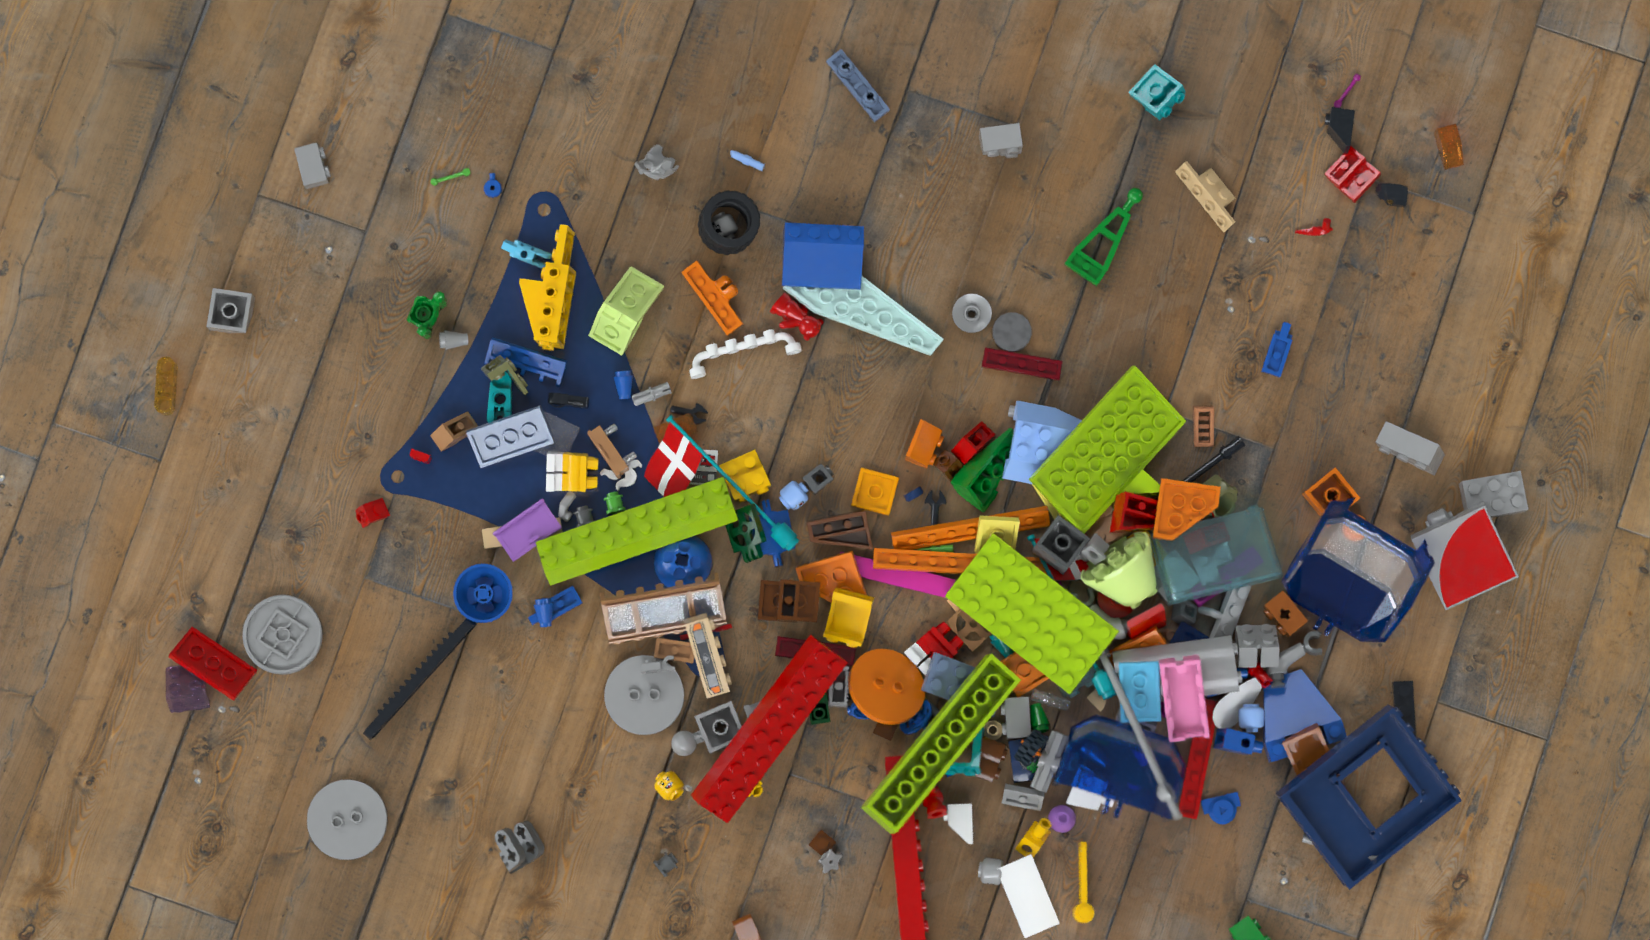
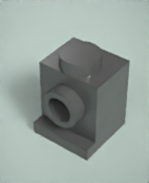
[802,464,834,495]

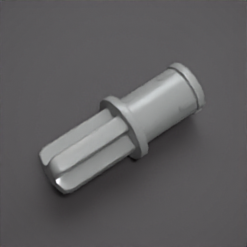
[632,382,672,406]

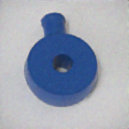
[483,173,502,198]

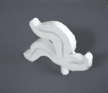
[600,460,642,491]

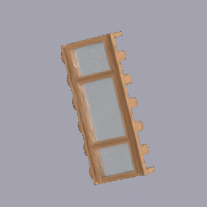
[600,573,727,644]

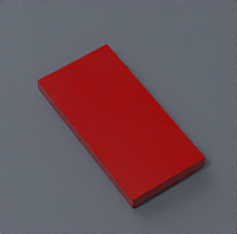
[168,627,257,701]

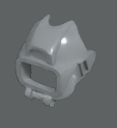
[634,144,679,180]

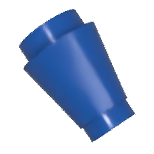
[613,370,633,399]
[534,598,553,627]

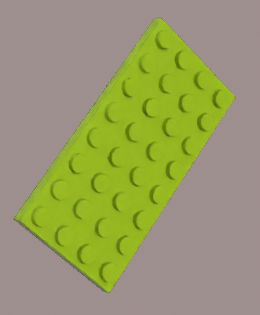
[1028,366,1186,534]
[945,533,1119,695]

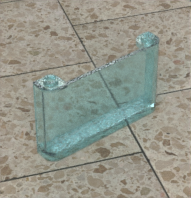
[1150,505,1283,605]

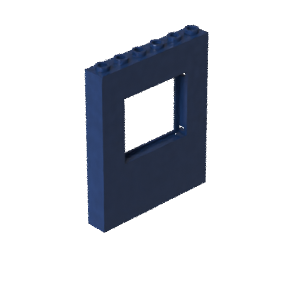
[1275,704,1462,890]

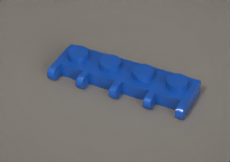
[484,337,567,387]

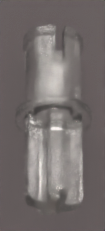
[1030,688,1070,710]

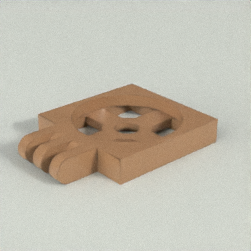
[945,609,992,652]

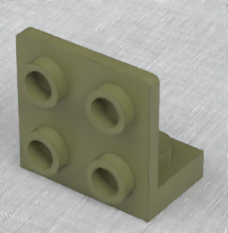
[481,355,528,395]

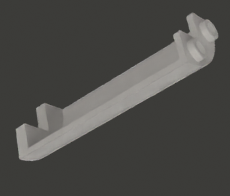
[1112,635,1242,704]

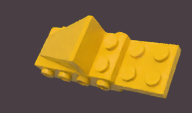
[519,224,576,351]

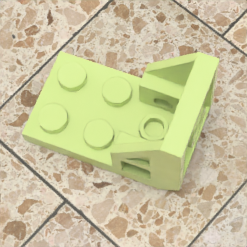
[588,266,664,355]

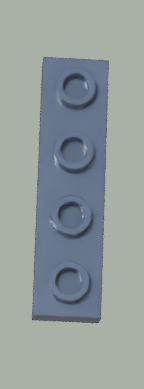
[826,49,890,123]

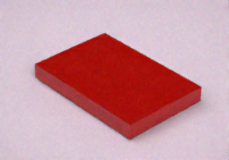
[1126,603,1167,640]

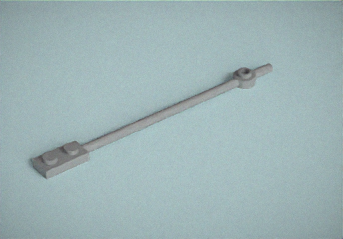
[1100,648,1182,820]

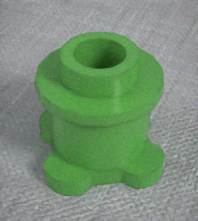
[603,492,626,515]

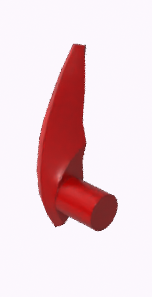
[1295,218,1333,236]

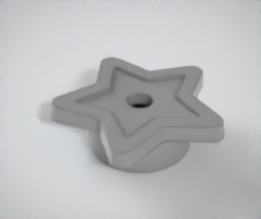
[819,849,842,873]

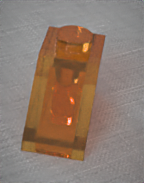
[1434,124,1464,170]

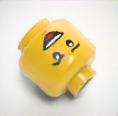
[654,771,684,801]

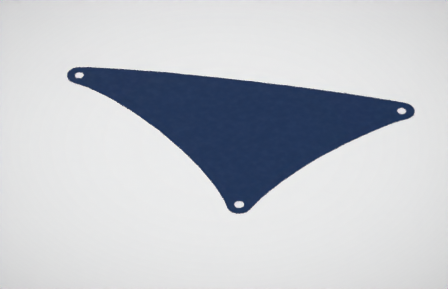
[380,191,725,677]

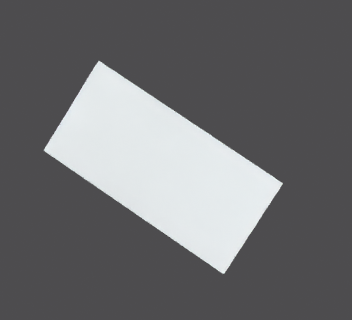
[996,855,1060,938]

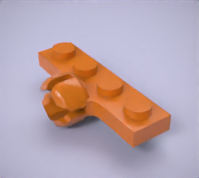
[681,261,744,336]

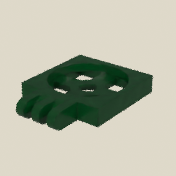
[725,503,767,563]

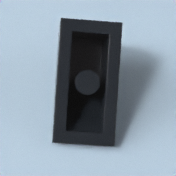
[1324,107,1355,154]

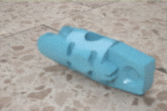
[501,239,552,269]

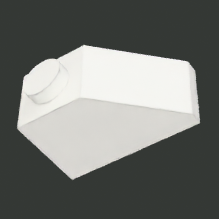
[944,804,973,845]

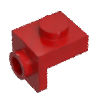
[355,498,390,528]

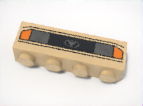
[684,613,732,698]

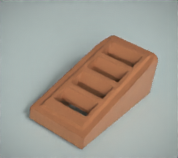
[1193,405,1214,447]

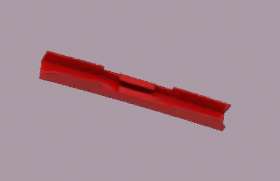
[680,624,732,640]

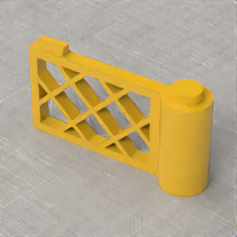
[1072,842,1094,923]

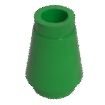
[1030,703,1050,733]

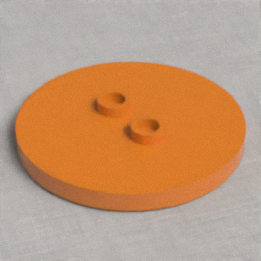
[848,649,925,725]

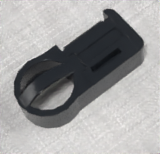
[548,393,589,409]

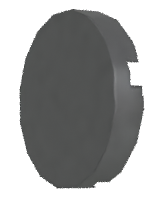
[993,312,1032,352]

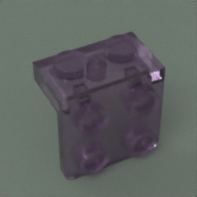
[166,665,210,713]

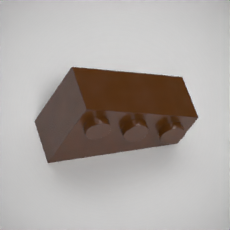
[806,509,873,550]

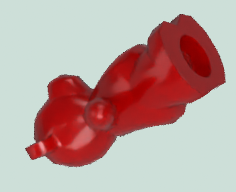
[770,293,824,341]
[922,776,948,819]

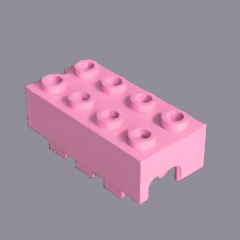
[1159,654,1210,742]

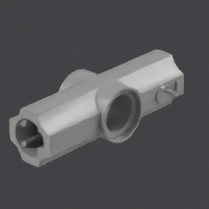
[1030,730,1068,792]

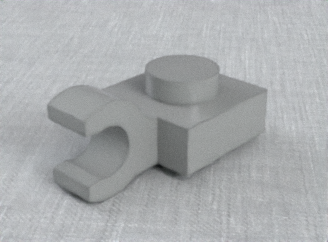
[640,655,675,674]

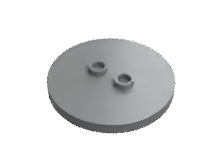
[243,595,323,675]
[604,655,684,735]
[307,780,388,860]

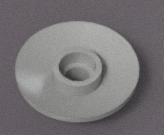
[952,294,992,333]

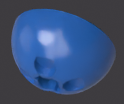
[654,536,712,587]
[453,564,513,623]

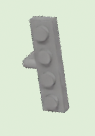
[1198,579,1251,638]

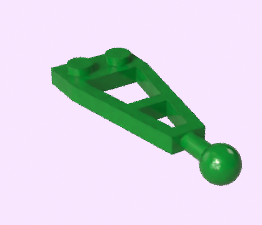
[1064,188,1143,287]

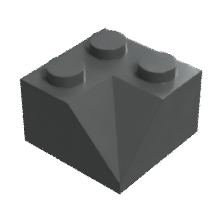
[1031,515,1090,575]

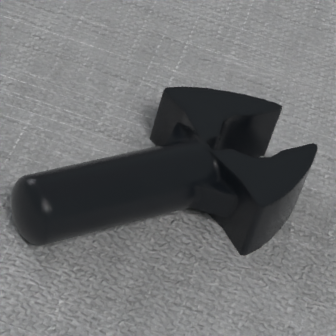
[670,403,708,425]
[925,490,946,525]

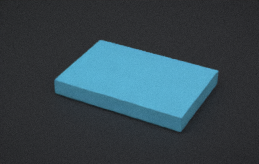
[1119,661,1161,723]

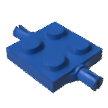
[749,499,796,567]

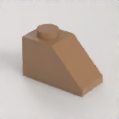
[430,411,478,452]

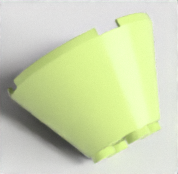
[1080,532,1158,609]

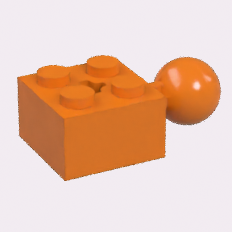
[1302,467,1369,540]

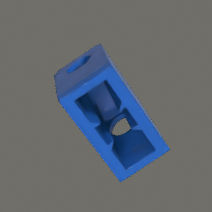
[1213,728,1264,755]

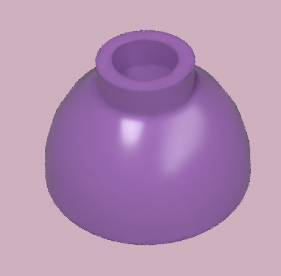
[1048,805,1076,833]

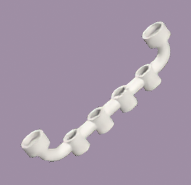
[689,329,802,379]

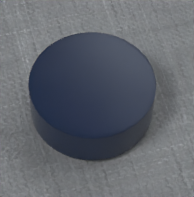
[903,486,924,502]

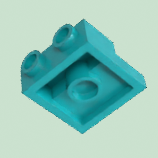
[1128,64,1186,120]

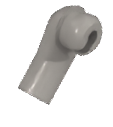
[558,491,576,522]

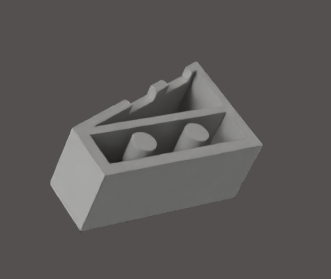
[1376,421,1445,476]

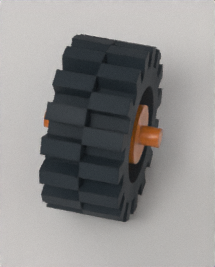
[1014,729,1048,767]

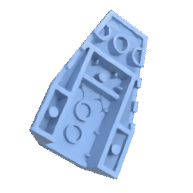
[1002,401,1082,484]

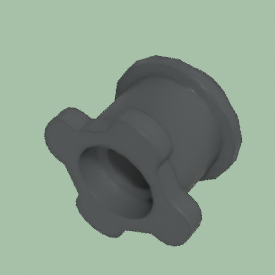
[573,506,594,527]
[653,852,679,877]

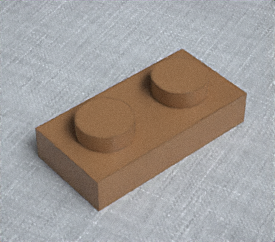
[654,638,694,663]

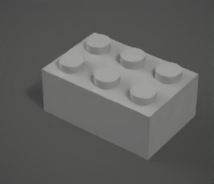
[1459,471,1528,518]

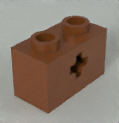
[1263,590,1308,637]

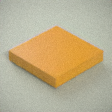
[851,467,899,516]

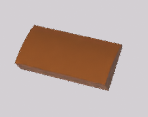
[1282,723,1350,794]

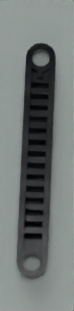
[363,618,478,740]

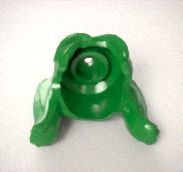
[406,291,447,339]

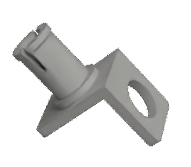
[1080,533,1109,565]

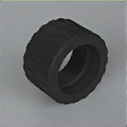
[698,190,761,255]

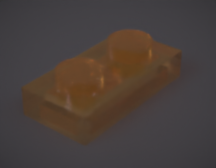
[653,413,698,444]

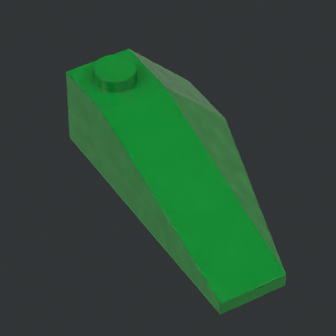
[950,428,1014,512]

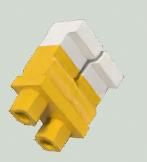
[546,451,599,492]

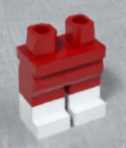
[904,622,964,676]

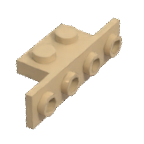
[1175,161,1236,232]

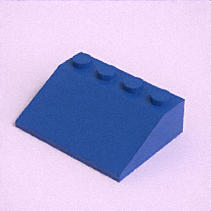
[782,222,864,290]

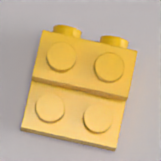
[719,450,771,503]

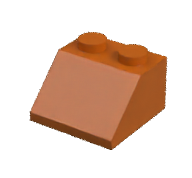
[905,419,944,469]

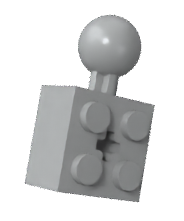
[671,701,742,756]

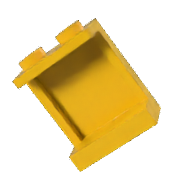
[823,587,874,648]

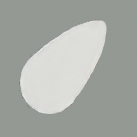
[1213,678,1262,728]

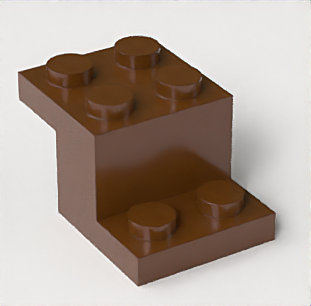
[758,579,820,623]

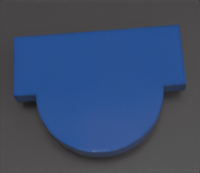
[1201,792,1241,824]

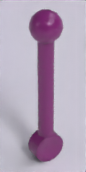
[1334,74,1361,108]

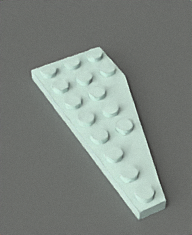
[783,276,943,356]

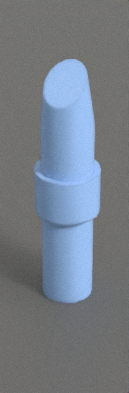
[730,150,765,171]

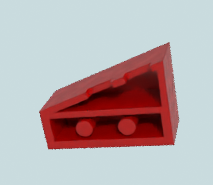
[1109,491,1158,533]

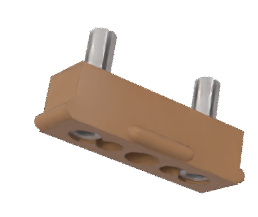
[587,424,637,479]

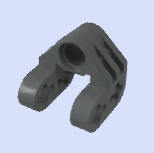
[495,821,545,874]

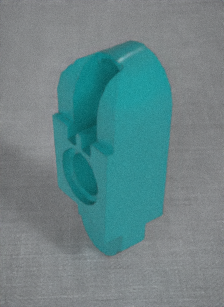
[487,372,512,423]

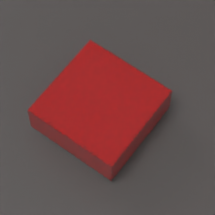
[409,448,432,464]

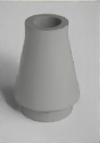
[439,330,468,350]

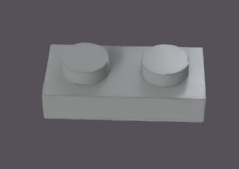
[1002,784,1045,811]

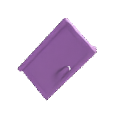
[493,499,562,562]

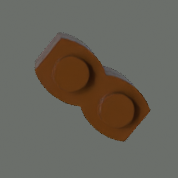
[975,736,1008,782]

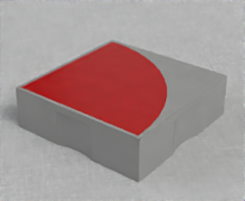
[1410,502,1519,610]

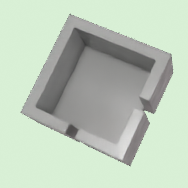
[1235,624,1280,668]

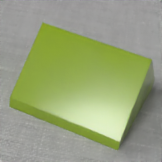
[1122,470,1160,497]

